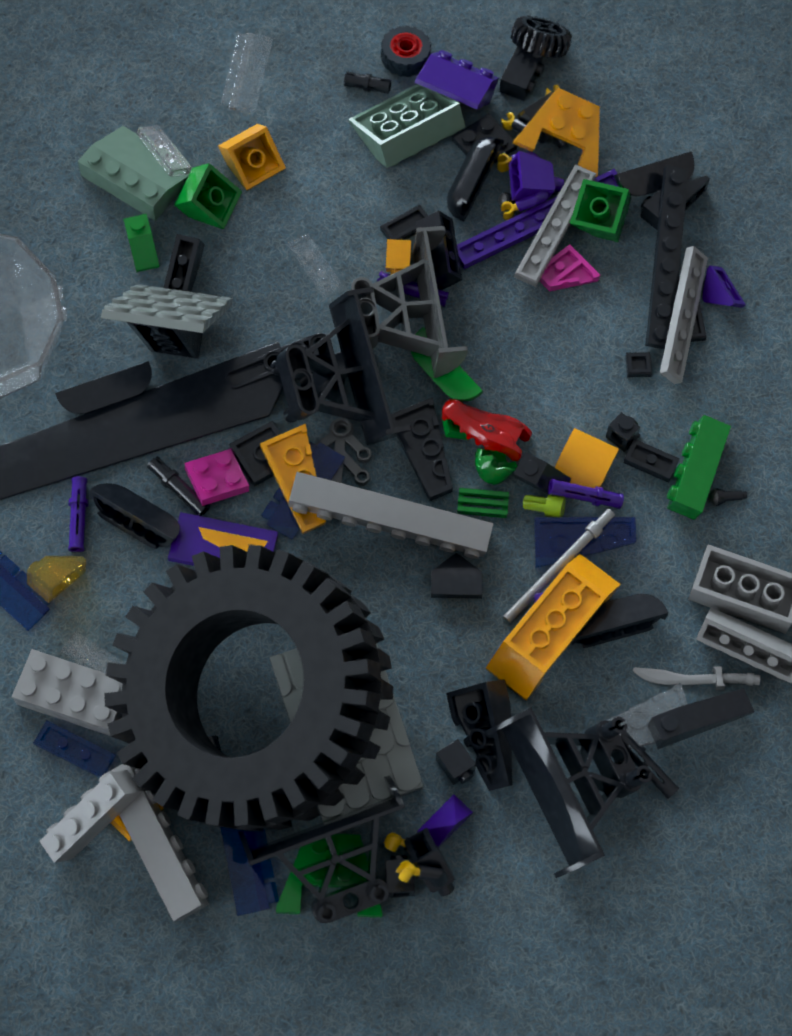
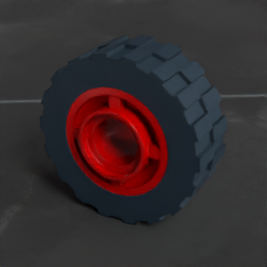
[381,25,431,77]

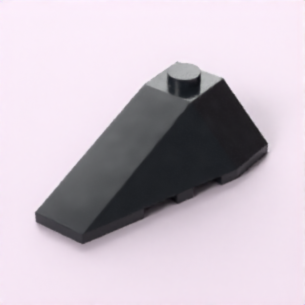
[446,679,513,791]

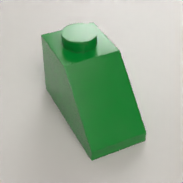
[124,213,160,272]

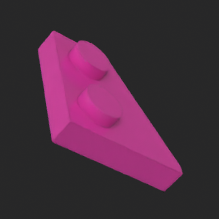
[540,244,600,291]

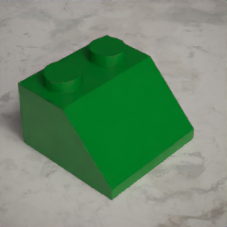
[174,163,242,229]
[570,179,632,242]

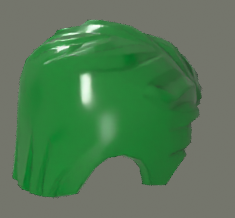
[475,448,518,485]

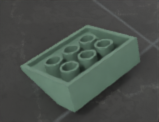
[348,84,465,168]
[78,126,193,221]

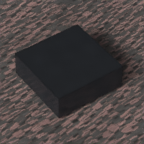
[625,352,652,377]

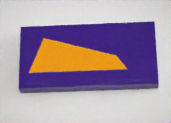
[168,512,278,566]

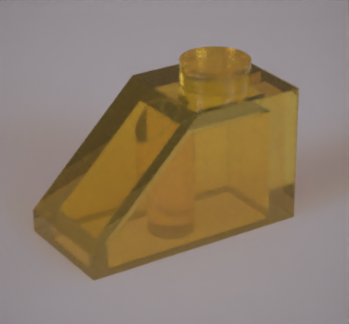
[27,556,86,603]

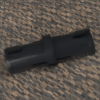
[344,71,392,94]

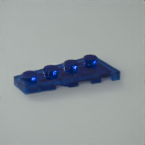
[534,517,636,568]

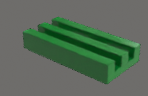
[457,488,509,518]

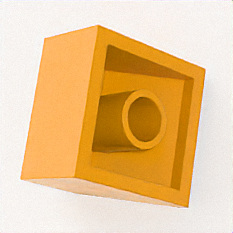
[218,124,286,190]

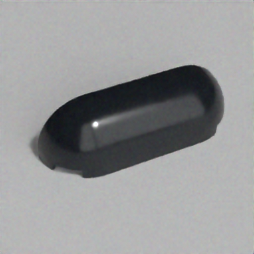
[447,137,504,222]
[614,151,695,196]
[55,361,152,414]
[89,483,180,549]
[571,594,668,648]

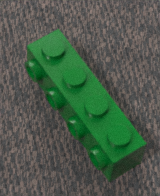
[667,415,731,520]

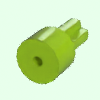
[523,494,566,519]

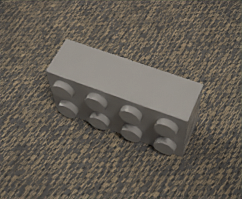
[688,544,792,634]
[12,649,123,736]

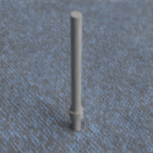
[503,509,615,623]

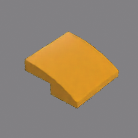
[555,428,619,488]

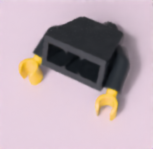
[501,85,567,149]
[384,828,455,896]

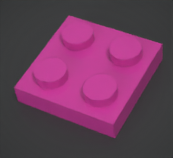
[184,449,249,506]

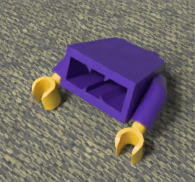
[497,151,564,220]

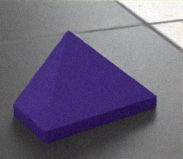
[702,265,746,308]
[417,794,473,848]

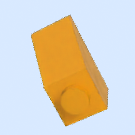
[386,239,411,275]

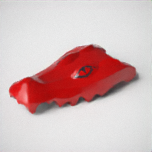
[442,399,532,461]

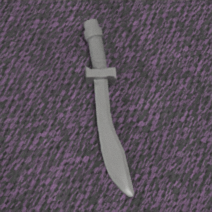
[633,666,760,690]

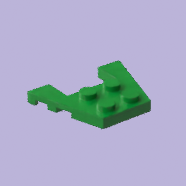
[276,834,382,918]

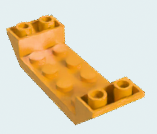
[486,554,621,701]

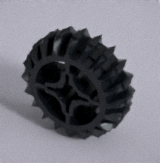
[510,15,572,58]

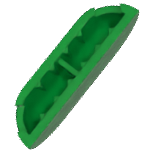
[411,327,483,402]

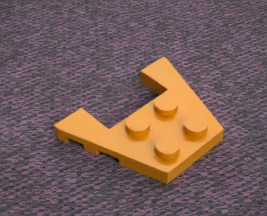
[513,88,600,177]

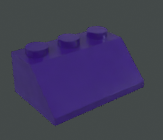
[415,50,499,109]

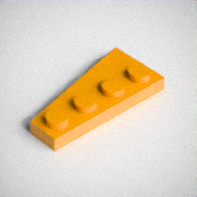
[260,423,326,534]

